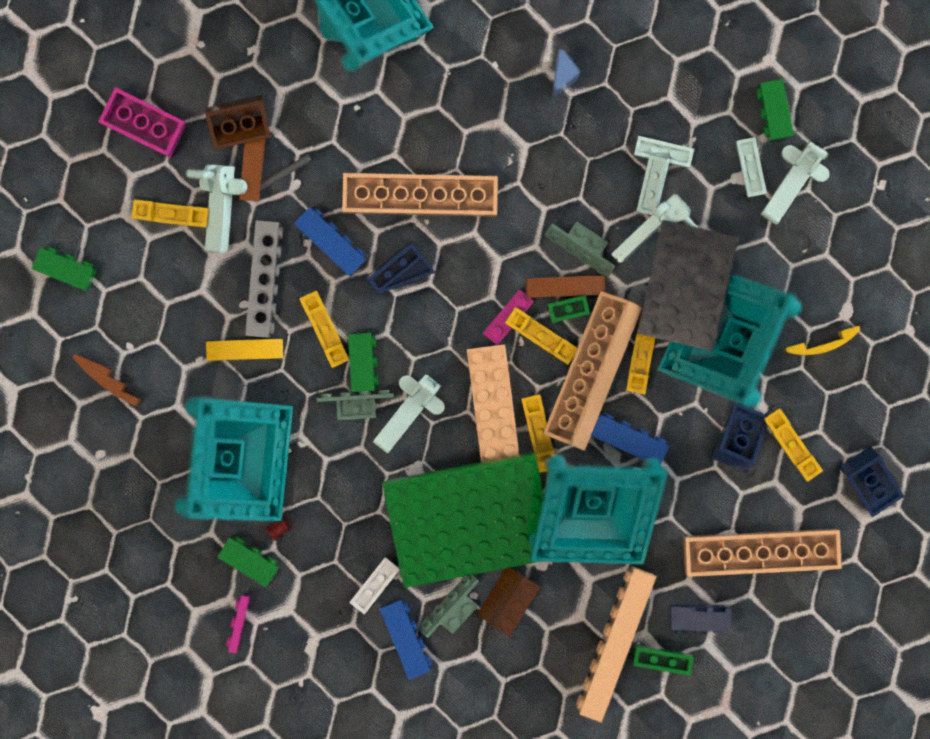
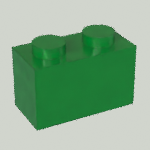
[547,295,590,324]

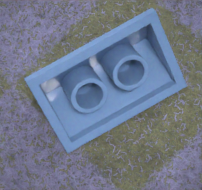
[552,50,580,97]

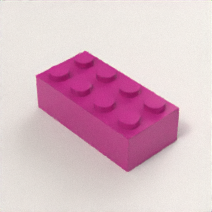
[98,87,187,158]

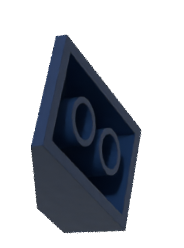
[712,402,767,473]
[839,446,904,518]

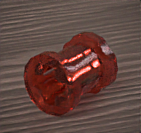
[265,518,291,541]

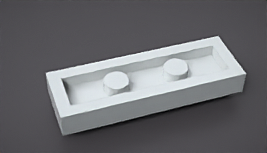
[349,557,400,614]

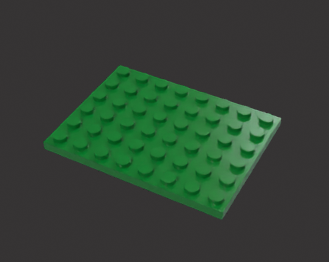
[382,452,544,588]

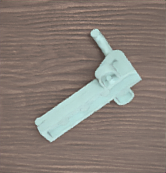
[760,141,829,225]
[187,164,247,253]
[612,194,699,262]
[373,374,444,454]

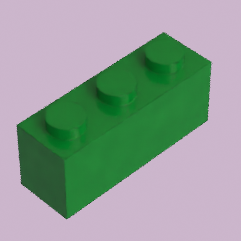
[756,79,794,142]
[31,246,97,291]
[348,333,379,392]
[217,536,280,587]
[632,644,694,676]

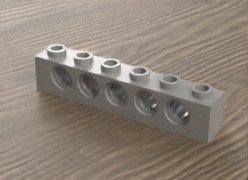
[245,220,283,338]

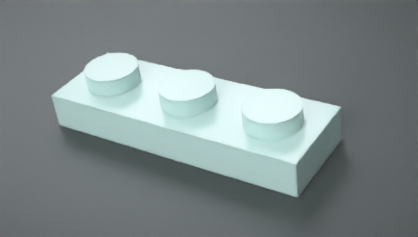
[634,136,694,168]
[736,137,767,198]
[637,155,670,215]

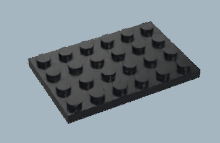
[638,220,739,351]

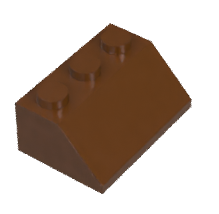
[205,95,271,150]
[477,567,540,636]

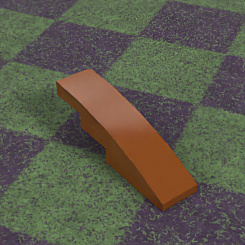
[240,138,266,201]
[525,276,605,298]
[73,354,141,406]

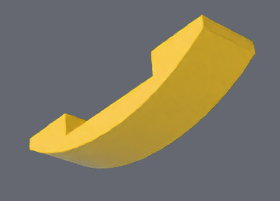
[131,199,209,228]
[299,290,349,368]
[505,307,578,365]
[626,316,656,395]
[783,326,860,355]
[206,339,283,361]
[521,394,555,473]
[764,408,823,482]

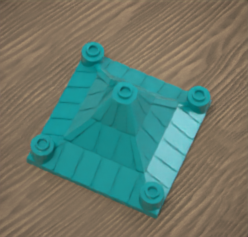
[314,0,434,72]
[657,274,801,408]
[175,397,293,521]
[529,455,667,564]

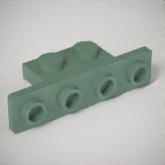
[545,221,615,277]
[316,390,394,420]
[419,575,479,638]

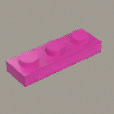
[483,289,534,345]
[226,594,250,654]

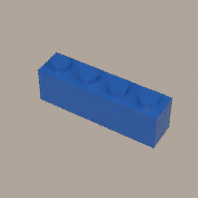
[294,207,366,277]
[591,412,669,464]
[380,599,432,680]

